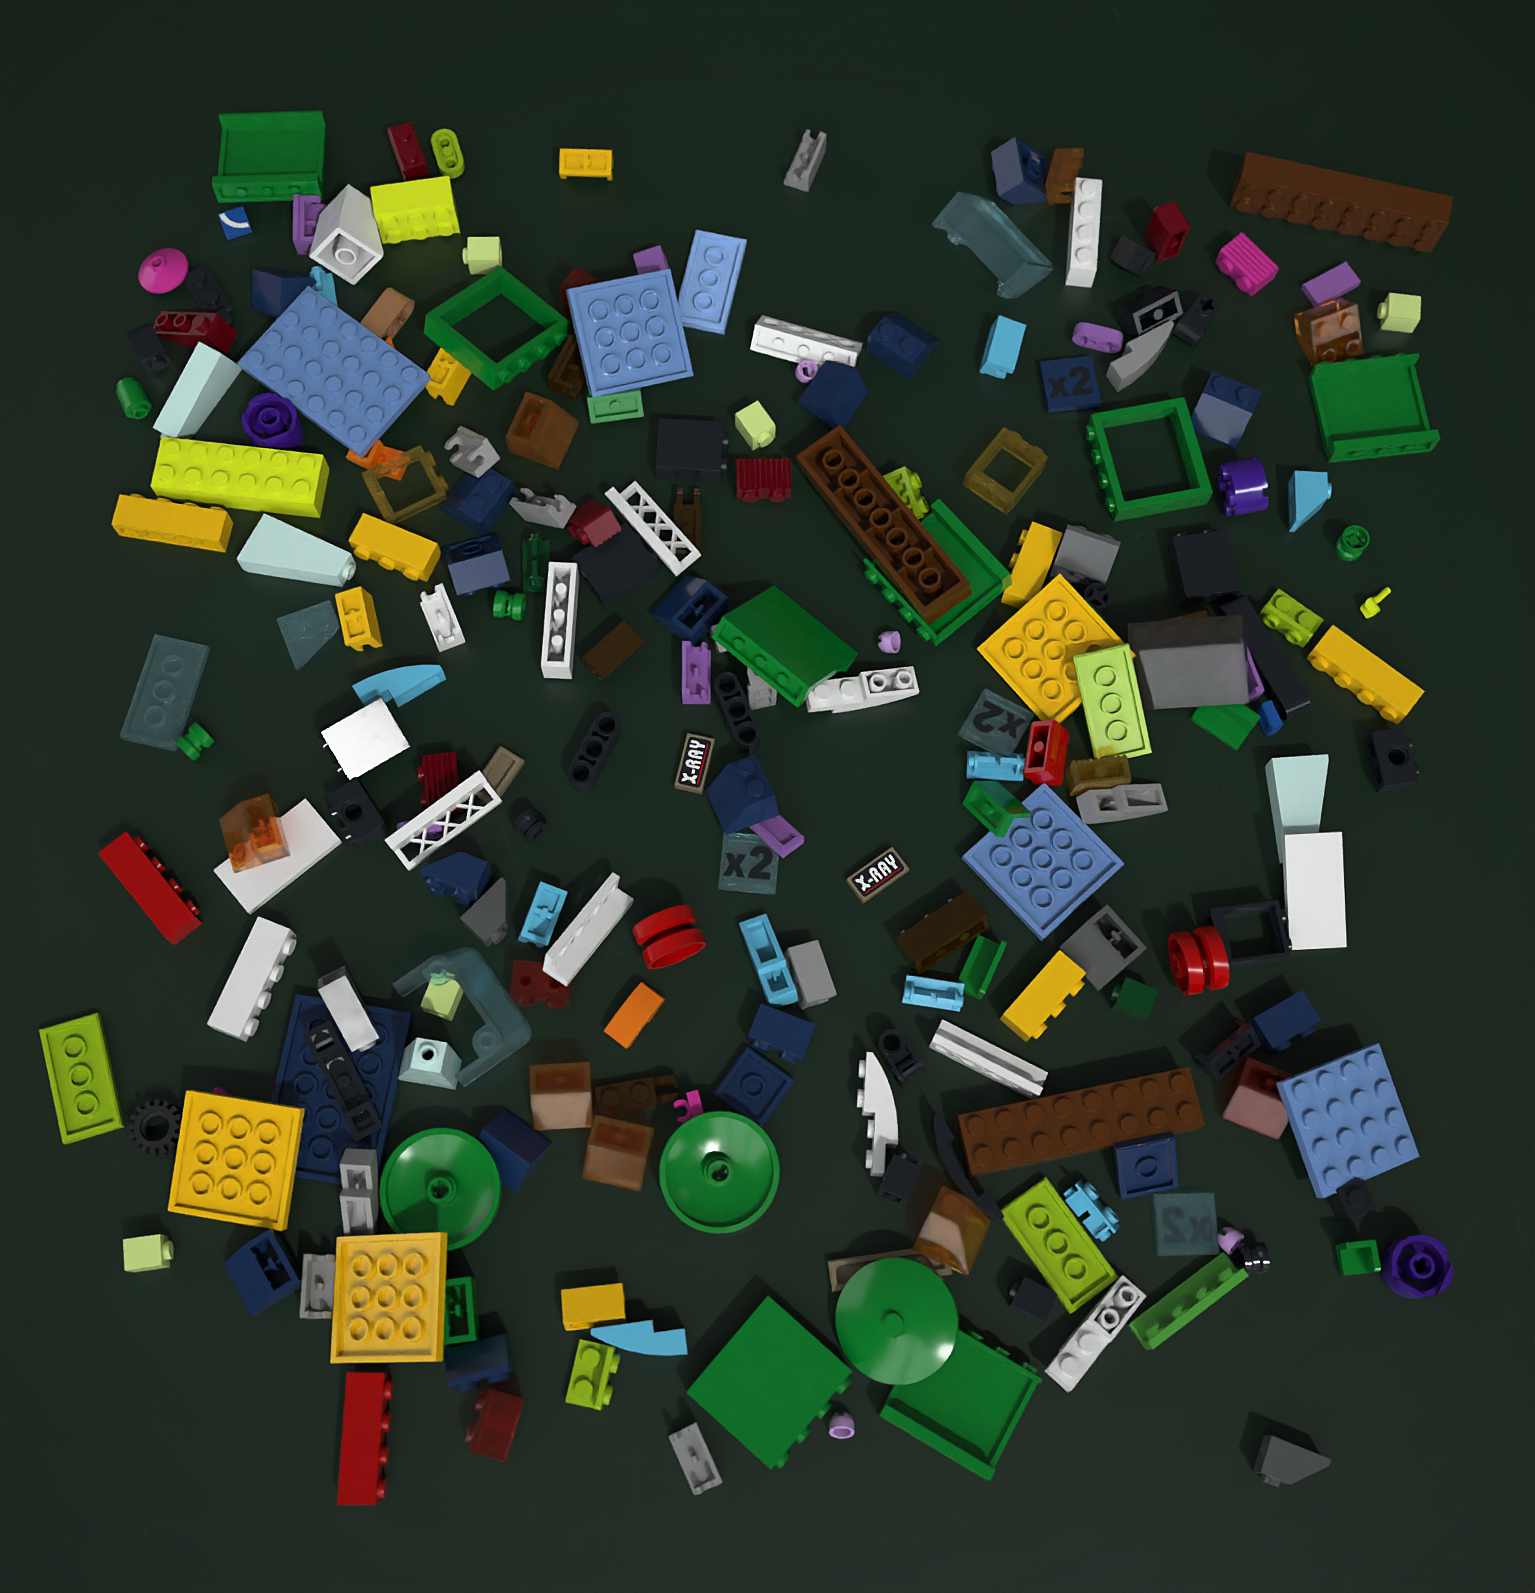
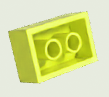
[370,176,460,244]

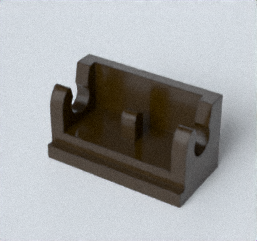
[547,334,586,401]
[581,620,644,681]

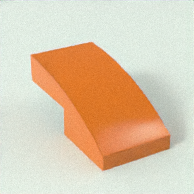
[346,440,411,481]
[604,982,665,1049]

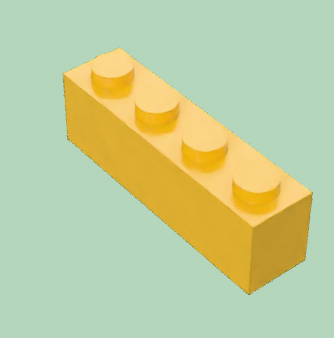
[111,494,233,553]
[1306,625,1425,724]

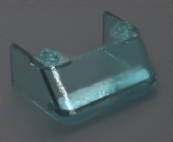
[932,191,1054,299]
[392,946,532,1087]

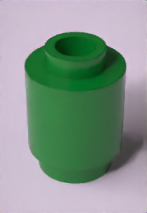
[116,377,151,419]

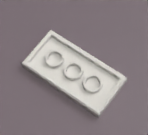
[213,798,342,915]
[1282,832,1347,950]

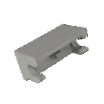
[784,130,827,192]
[444,426,500,478]
[509,488,577,529]
[747,668,777,710]
[783,940,837,1010]
[300,1254,336,1319]
[669,1422,723,1495]

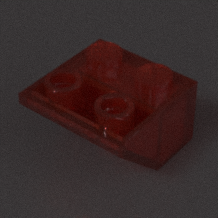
[1221,1057,1294,1140]

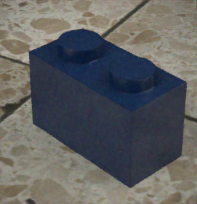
[1247,990,1322,1053]
[748,1004,816,1063]

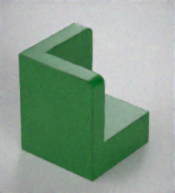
[1335,1240,1381,1276]

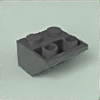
[1050,525,1121,588]
[1059,904,1147,992]

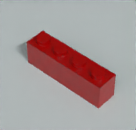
[98,832,202,945]
[337,1372,394,1505]

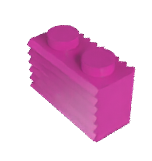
[1216,232,1279,296]

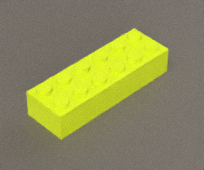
[151,437,330,518]

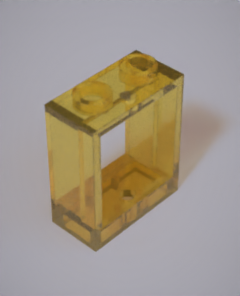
[963,427,1048,515]
[361,445,448,525]

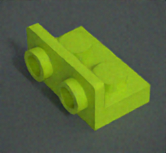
[883,466,930,521]
[1258,589,1324,648]
[565,1340,620,1410]

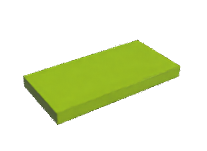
[1072,643,1152,766]
[39,1013,125,1144]
[1001,1177,1119,1314]

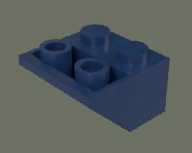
[650,575,728,647]
[419,851,494,908]
[223,1229,302,1318]
[444,1334,516,1392]

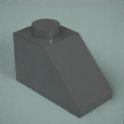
[460,877,509,947]
[1253,1435,1332,1488]

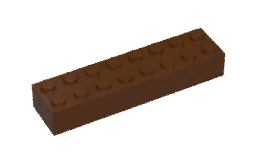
[1229,152,1453,252]
[796,425,972,626]
[954,1067,1205,1178]

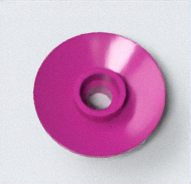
[138,248,189,294]

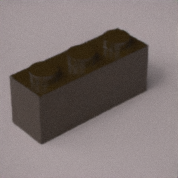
[896,890,989,975]

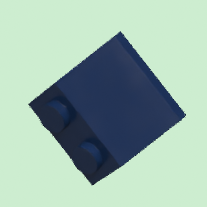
[991,137,1054,205]
[866,312,940,379]
[1191,371,1262,450]
[440,468,516,536]
[444,532,510,595]
[706,754,779,835]

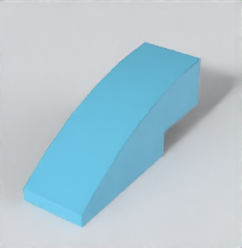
[352,665,446,707]
[739,914,798,1009]
[591,1320,688,1356]

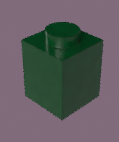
[1109,977,1159,1022]

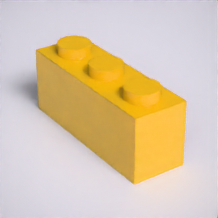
[348,513,441,582]
[1001,521,1063,609]
[1000,950,1086,1042]

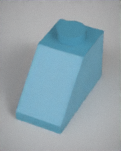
[1288,471,1332,532]

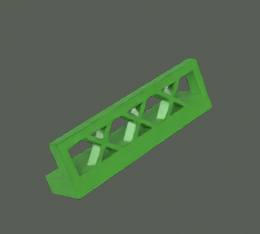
[1127,1252,1249,1350]

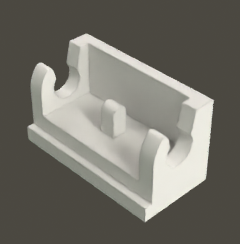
[420,584,465,652]

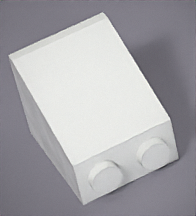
[309,184,383,285]

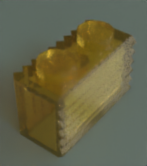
[1066,754,1131,796]

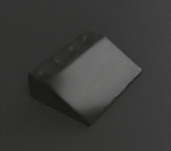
[1128,615,1250,710]

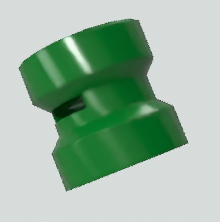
[1335,525,1370,561]
[493,590,526,621]
[174,722,215,761]

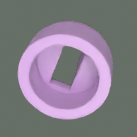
[795,360,818,383]
[878,631,901,653]
[1217,1227,1244,1254]
[829,1412,854,1439]

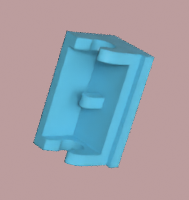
[979,315,1026,379]
[517,882,568,948]

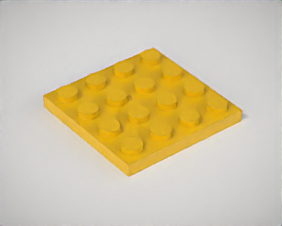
[977,574,1136,724]
[168,1089,305,1231]
[330,1232,447,1363]

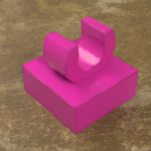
[673,1090,703,1124]

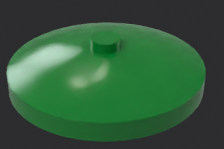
[658,1110,780,1234]
[380,1128,502,1251]
[836,1257,959,1385]

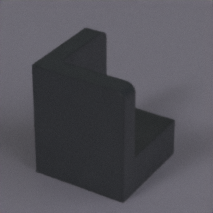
[1110,235,1156,278]

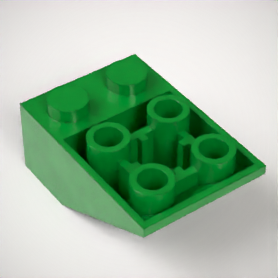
[443,1277,480,1346]

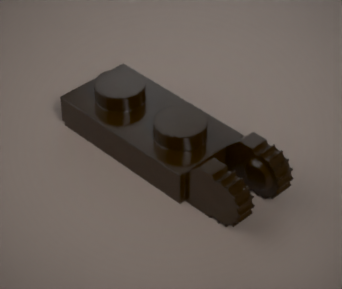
[674,487,702,559]
[594,1075,681,1118]

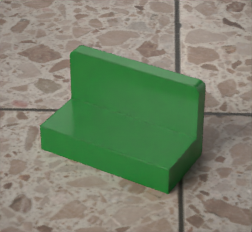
[586,387,644,424]
[1191,685,1261,750]
[963,781,1031,837]
[957,935,1008,1000]

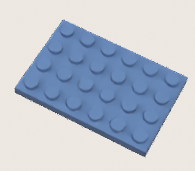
[238,286,432,458]

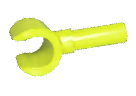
[1360,587,1391,619]

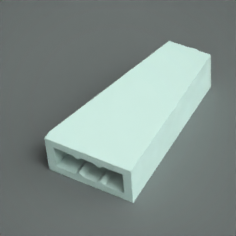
[153,342,242,440]
[237,513,356,587]
[1265,754,1329,864]
[398,1038,462,1090]

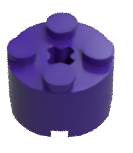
[242,393,303,451]
[1216,456,1268,517]
[1380,1235,1453,1299]

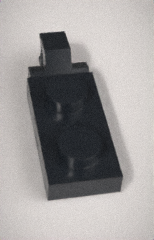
[183,263,235,327]

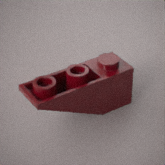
[153,311,237,354]

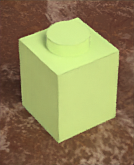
[463,237,502,274]
[1377,293,1421,333]
[735,401,775,450]
[420,972,465,1021]
[123,1234,174,1272]

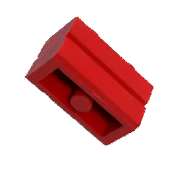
[1023,720,1069,786]

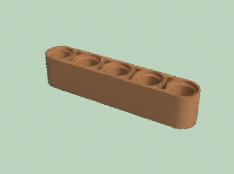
[360,287,415,342]

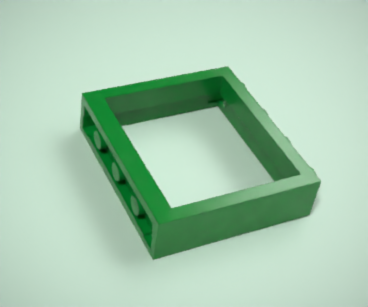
[424,266,570,391]
[1085,397,1213,522]

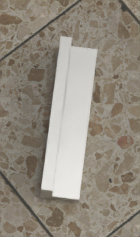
[750,315,863,369]
[605,481,701,576]
[385,771,502,871]
[543,872,634,986]
[929,1019,1048,1100]

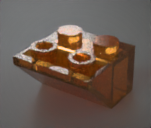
[1294,298,1363,368]
[505,392,579,470]
[219,794,291,873]
[530,1062,594,1130]
[582,1115,655,1192]

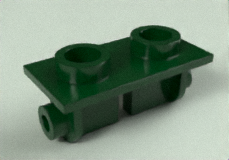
[522,533,550,592]

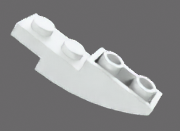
[806,666,919,713]
[857,1052,898,1177]
[1045,1275,1146,1392]

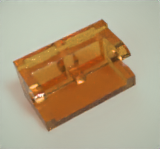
[1045,148,1084,205]

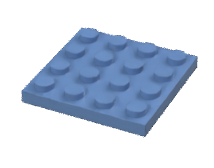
[566,269,694,398]
[962,783,1125,941]
[1276,1043,1419,1198]

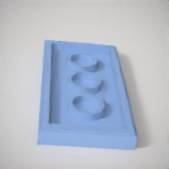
[678,230,747,334]

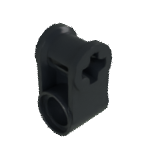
[1172,294,1219,347]
[876,1029,927,1088]

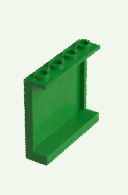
[212,111,327,203]
[1308,353,1440,463]
[863,499,1012,647]
[711,586,858,708]
[687,1296,852,1470]
[878,1329,1042,1481]

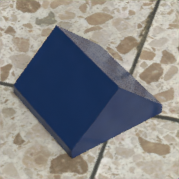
[251,269,317,318]
[797,360,869,429]
[477,1109,552,1193]

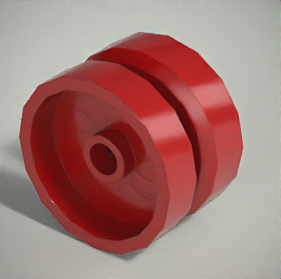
[632,905,706,970]
[1168,925,1230,997]

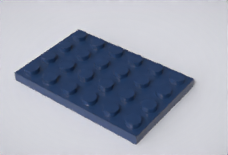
[271,994,413,1185]

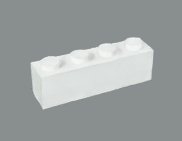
[1065,177,1102,287]
[541,562,579,679]
[207,917,296,1042]

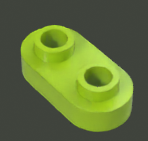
[431,129,465,178]

